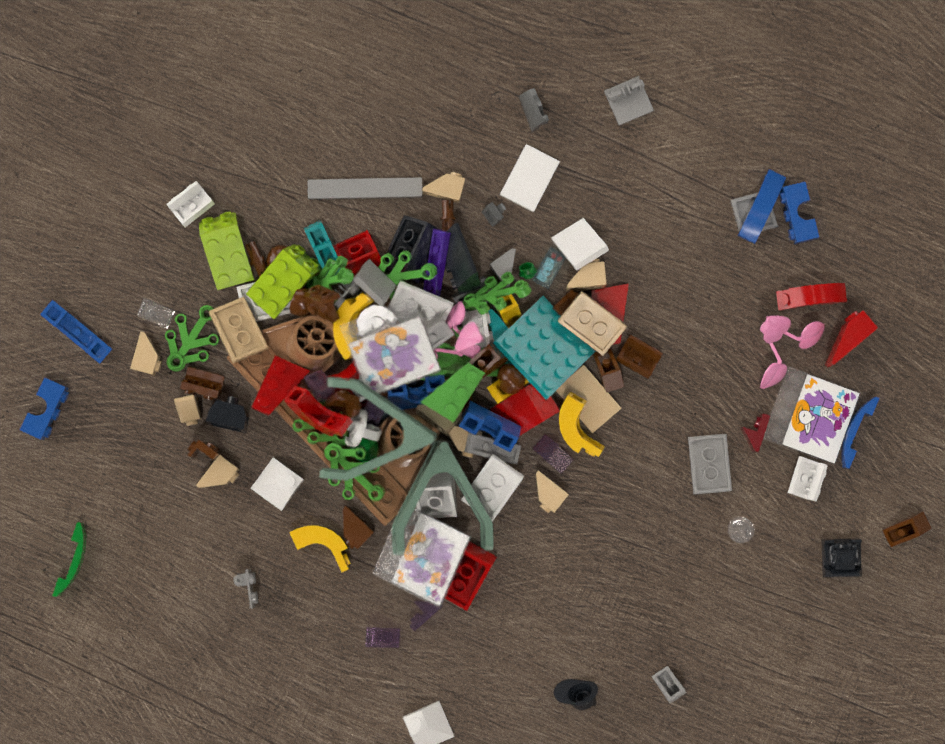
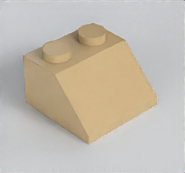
[566,259,607,292]

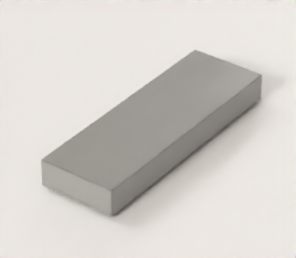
[464,433,521,464]

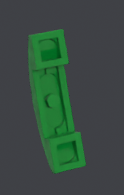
[52,522,86,597]

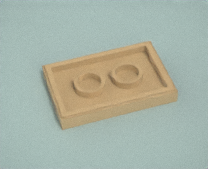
[558,291,627,356]
[209,297,268,364]
[556,365,621,433]

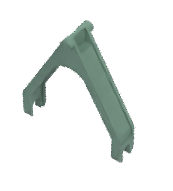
[319,377,437,480]
[392,440,493,555]

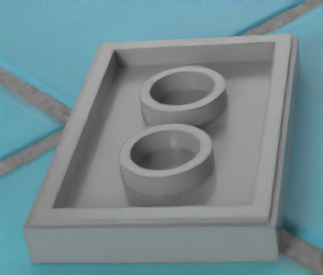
[688,434,732,495]

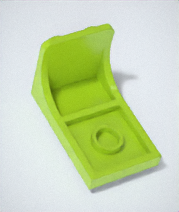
[199,212,254,290]
[246,244,322,319]

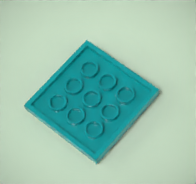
[493,296,595,400]

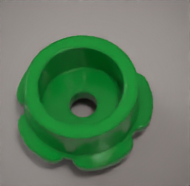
[518,262,537,279]

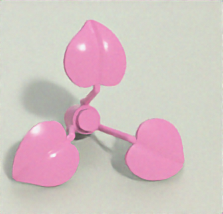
[418,301,484,380]
[760,316,825,389]

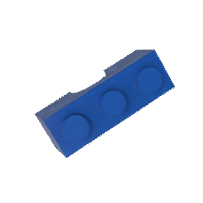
[779,182,819,245]
[387,375,445,410]
[20,377,69,440]
[459,401,521,452]

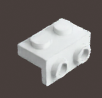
[167,181,215,227]
[462,309,494,348]
[788,456,827,502]

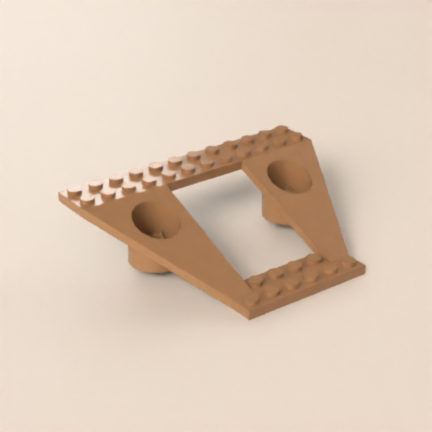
[227,286,458,526]

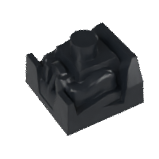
[206,396,249,434]
[821,538,862,578]

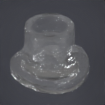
[728,517,754,543]

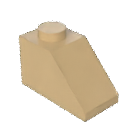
[422,172,465,203]
[130,332,162,376]
[174,395,202,426]
[448,426,482,458]
[196,455,239,488]
[535,471,569,513]

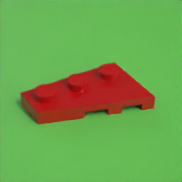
[591,284,629,345]
[251,355,310,416]

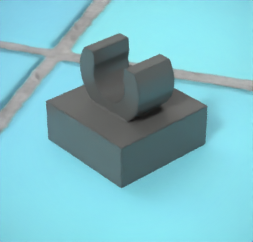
[482,202,506,227]

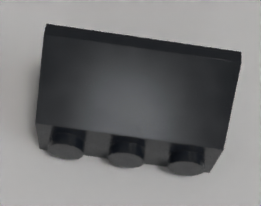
[385,215,438,283]
[445,223,481,295]

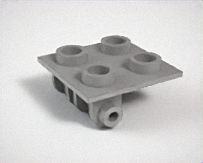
[604,76,654,125]
[334,278,361,311]
[234,569,258,609]

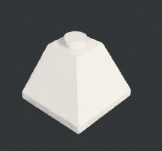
[251,457,304,511]
[416,473,457,518]
[403,701,454,744]

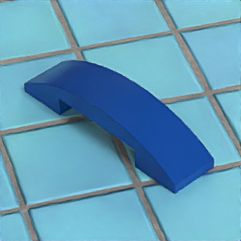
[738,169,786,244]
[40,300,112,364]
[841,397,880,469]

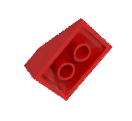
[825,310,878,368]
[490,384,560,436]
[444,541,497,611]

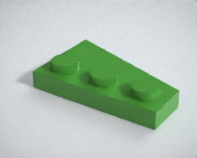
[420,362,485,423]

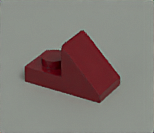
[741,413,770,453]

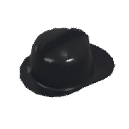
[553,679,598,711]

